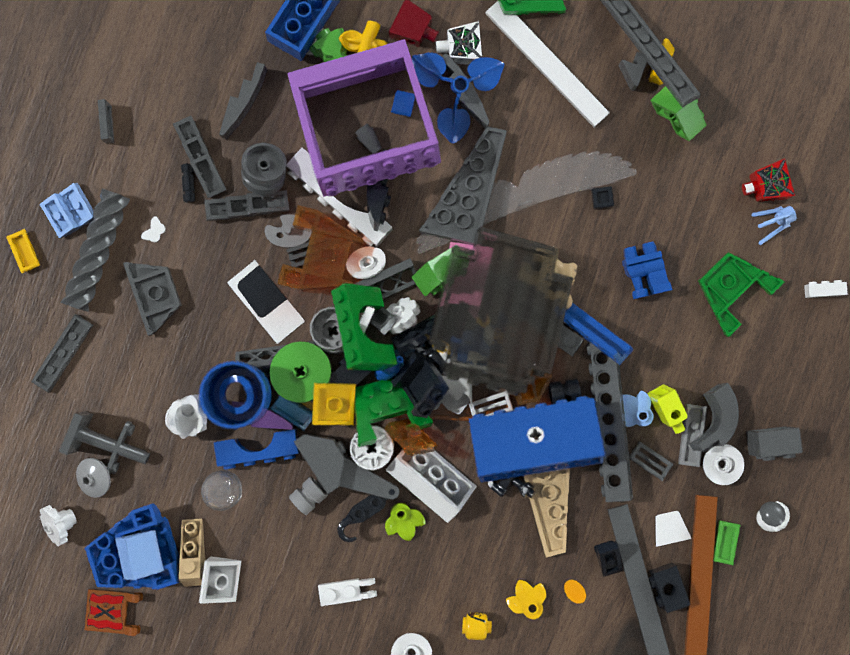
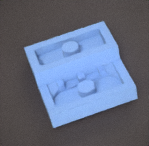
[40,183,94,238]

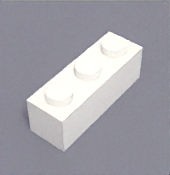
[804,280,848,298]

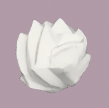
[165,394,208,439]

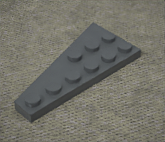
[419,126,507,246]

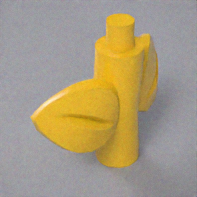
[339,21,388,53]

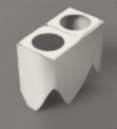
[434,376,472,414]

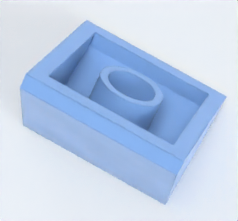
[115,530,164,580]

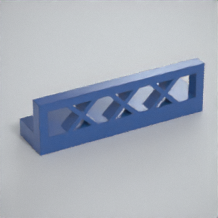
[554,303,633,365]

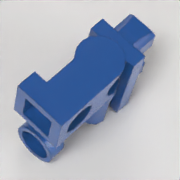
[622,241,672,299]

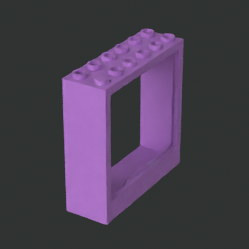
[287,39,441,197]

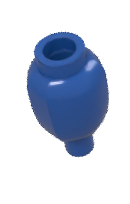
[374,356,403,381]

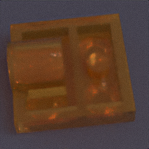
[384,419,438,457]

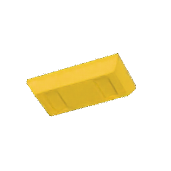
[6,229,40,273]

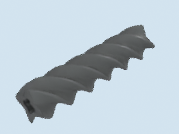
[60,188,130,312]

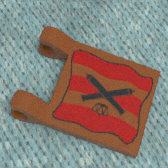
[85,589,143,636]

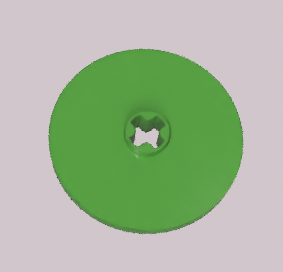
[270,342,331,403]

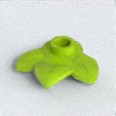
[385,503,426,541]

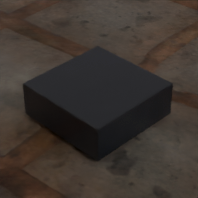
[591,186,614,209]

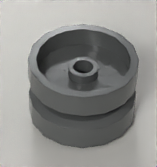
[241,143,287,196]

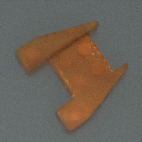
[277,205,364,291]

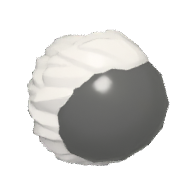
[756,501,790,532]

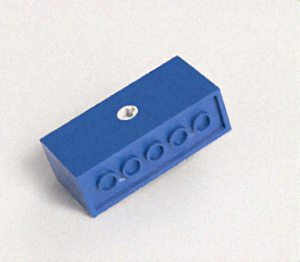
[469,396,605,483]

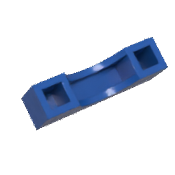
[214,429,301,470]

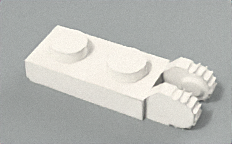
[318,578,377,606]

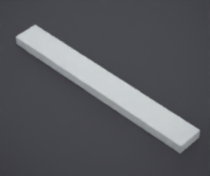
[486,1,609,127]

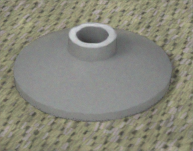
[76,458,111,498]

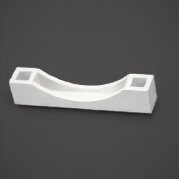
[286,148,393,247]

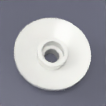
[346,246,386,279]
[703,444,744,485]
[391,633,432,655]

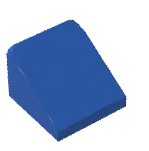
[391,90,415,117]

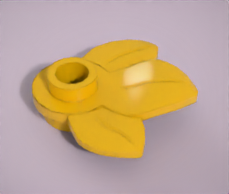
[506,580,546,619]

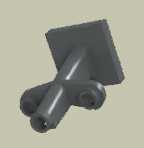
[59,411,150,475]

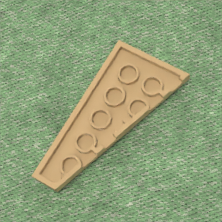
[523,437,570,558]

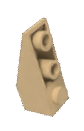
[179,518,205,587]

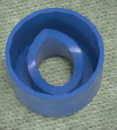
[199,361,272,428]

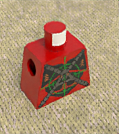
[742,159,795,202]

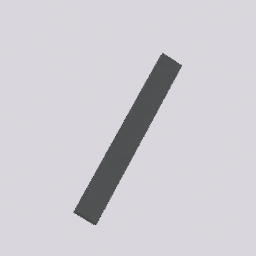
[600,0,700,108]
[607,504,670,655]

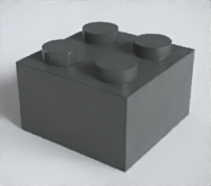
[746,426,803,461]

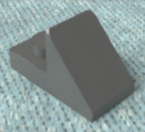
[619,51,647,91]

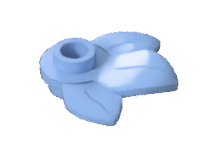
[623,391,654,427]

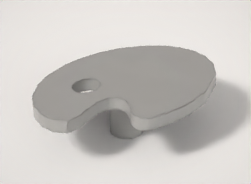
[265,214,312,248]

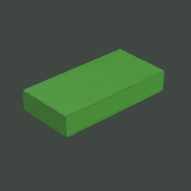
[713,520,740,565]

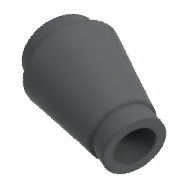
[355,123,382,154]

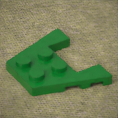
[498,0,566,15]
[698,252,785,337]
[355,378,433,448]

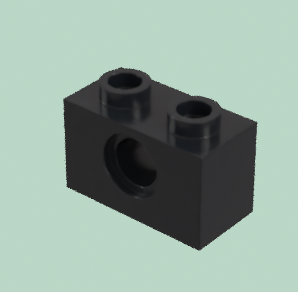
[648,562,690,613]

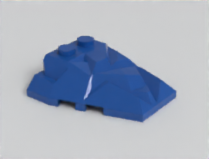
[85,503,180,589]

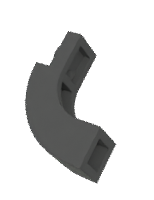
[689,383,739,452]

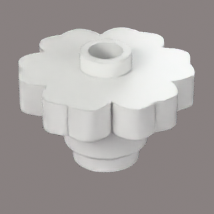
[386,297,420,334]
[40,505,77,546]

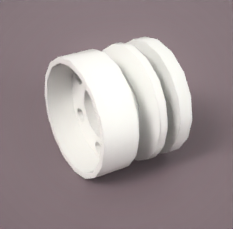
[350,425,394,470]

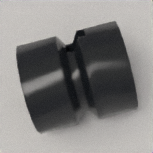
[548,378,581,405]

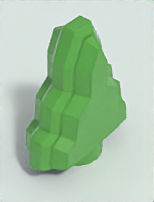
[309,28,347,62]

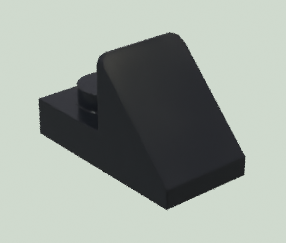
[594,541,623,577]

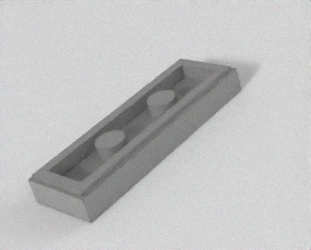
[678,404,707,467]

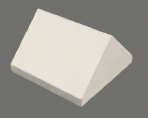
[199,556,241,604]

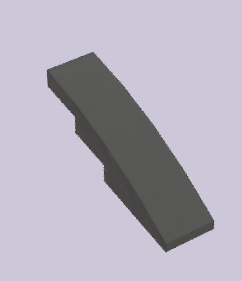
[442,53,489,129]
[219,62,268,140]
[173,115,226,198]
[204,190,289,221]

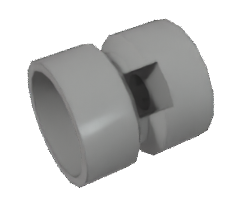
[289,476,328,515]

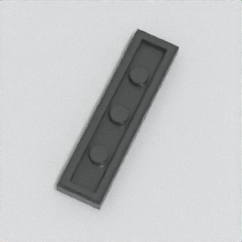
[31,314,94,392]

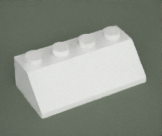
[386,434,477,523]

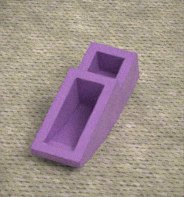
[232,401,295,430]

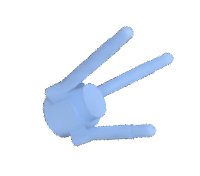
[751,206,797,245]

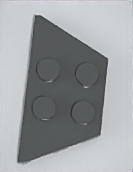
[123,262,182,336]

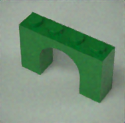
[331,283,397,371]

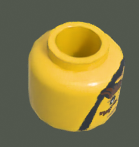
[462,612,492,640]

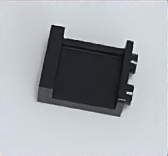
[391,352,450,418]

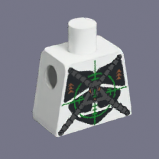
[436,22,482,64]

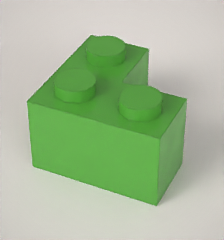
[651,86,706,141]
[412,245,470,297]

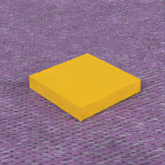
[312,383,356,425]

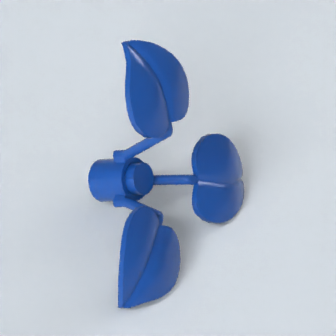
[411,52,505,144]

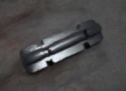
[181,163,195,203]

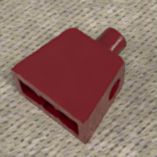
[389,0,439,47]

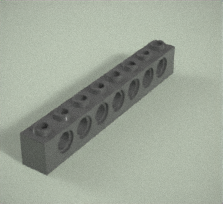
[587,343,633,502]

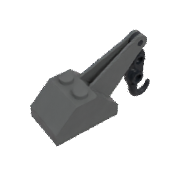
[294,433,399,542]

